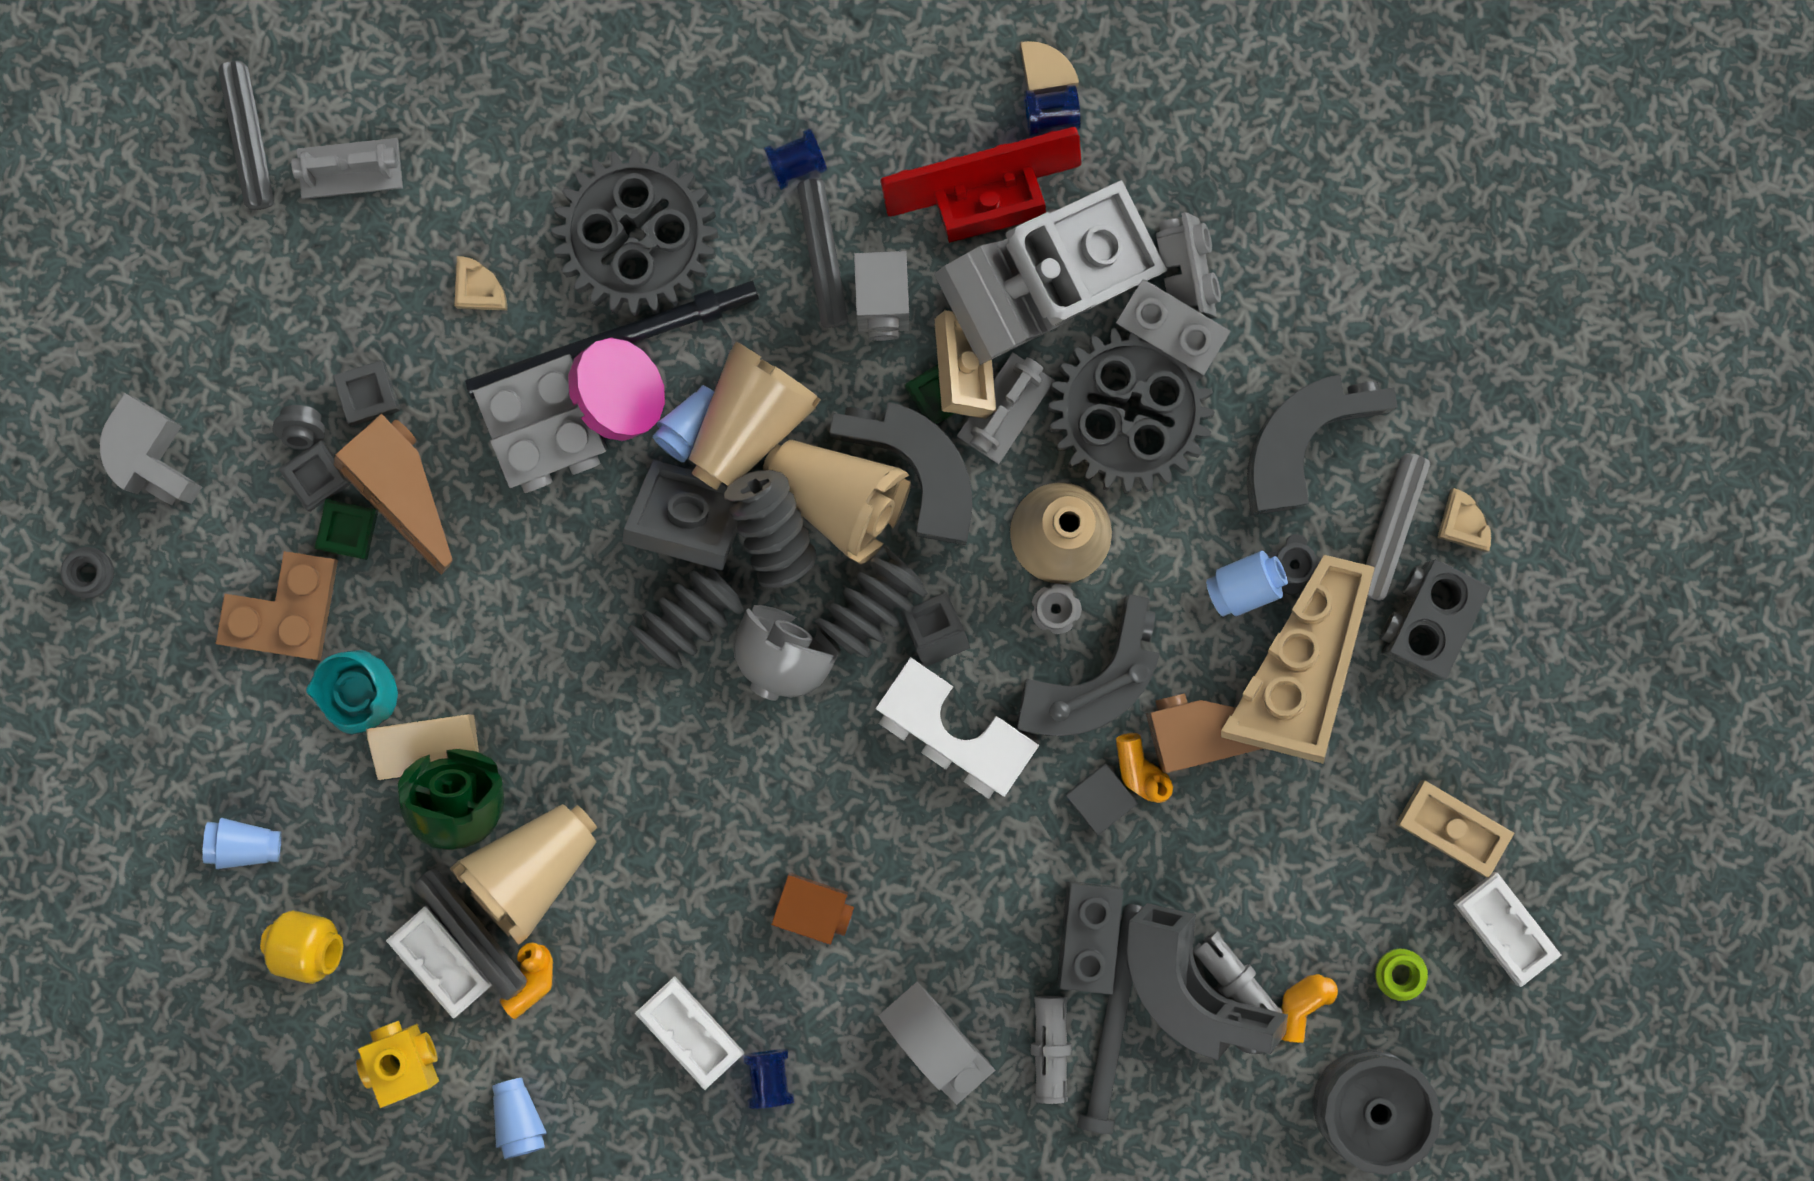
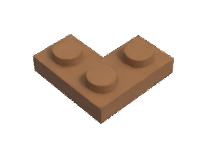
[216,551,338,661]

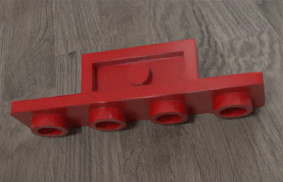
[880,127,1082,243]

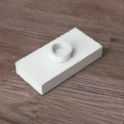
[1453,872,1562,987]
[386,906,492,1019]
[635,976,744,1090]

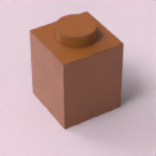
[771,873,854,945]

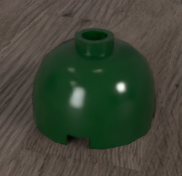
[398,749,504,850]

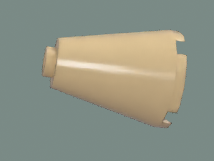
[688,342,821,490]
[763,440,911,564]
[1010,483,1112,584]
[450,804,597,946]

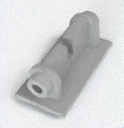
[291,138,403,199]
[1156,212,1221,318]
[1116,279,1231,375]
[957,352,1055,465]

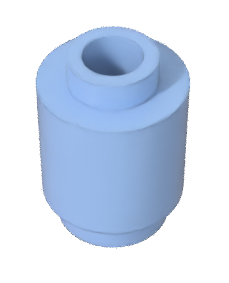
[1206,551,1288,616]

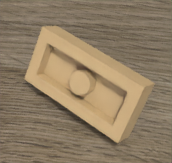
[934,310,996,419]
[1396,780,1515,878]

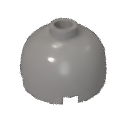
[734,605,841,701]

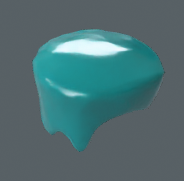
[306,650,398,735]

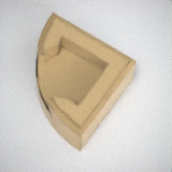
[1020,41,1079,95]
[454,256,507,310]
[1437,488,1491,552]

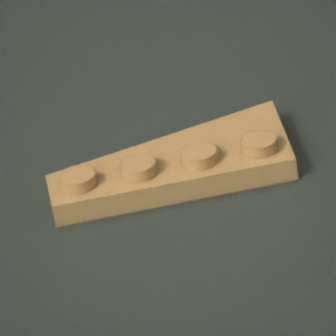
[1221,555,1375,764]

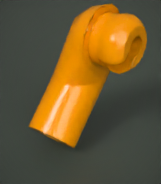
[1116,733,1173,803]
[499,942,553,1019]
[1281,974,1338,1043]

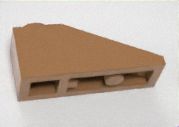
[333,414,453,575]
[1146,693,1264,773]

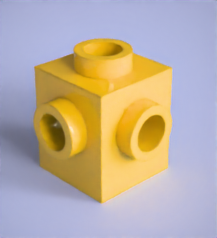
[356,1020,439,1108]

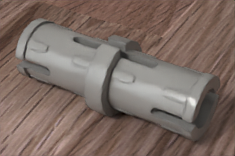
[1193,930,1283,1013]
[1031,996,1072,1104]

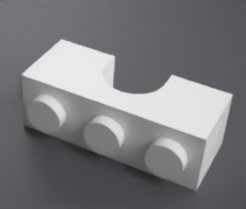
[876,658,1039,799]

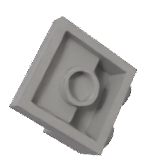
[473,354,607,493]

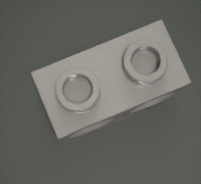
[854,251,909,341]

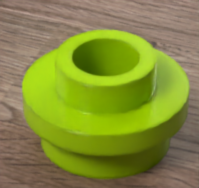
[1375,948,1428,1001]

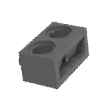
[1380,559,1491,681]
[1056,881,1123,995]

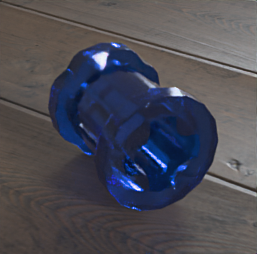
[1024,84,1081,136]
[763,128,827,190]
[743,1049,795,1109]

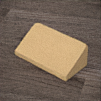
[366,714,479,780]

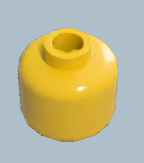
[260,910,343,984]

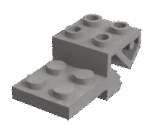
[934,180,1167,365]

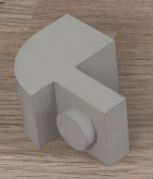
[100,393,202,505]
[878,982,996,1105]

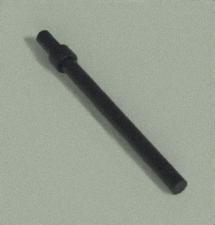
[465,280,759,399]

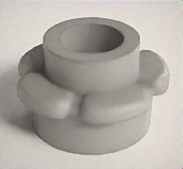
[1032,584,1082,634]

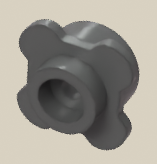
[1267,534,1322,595]

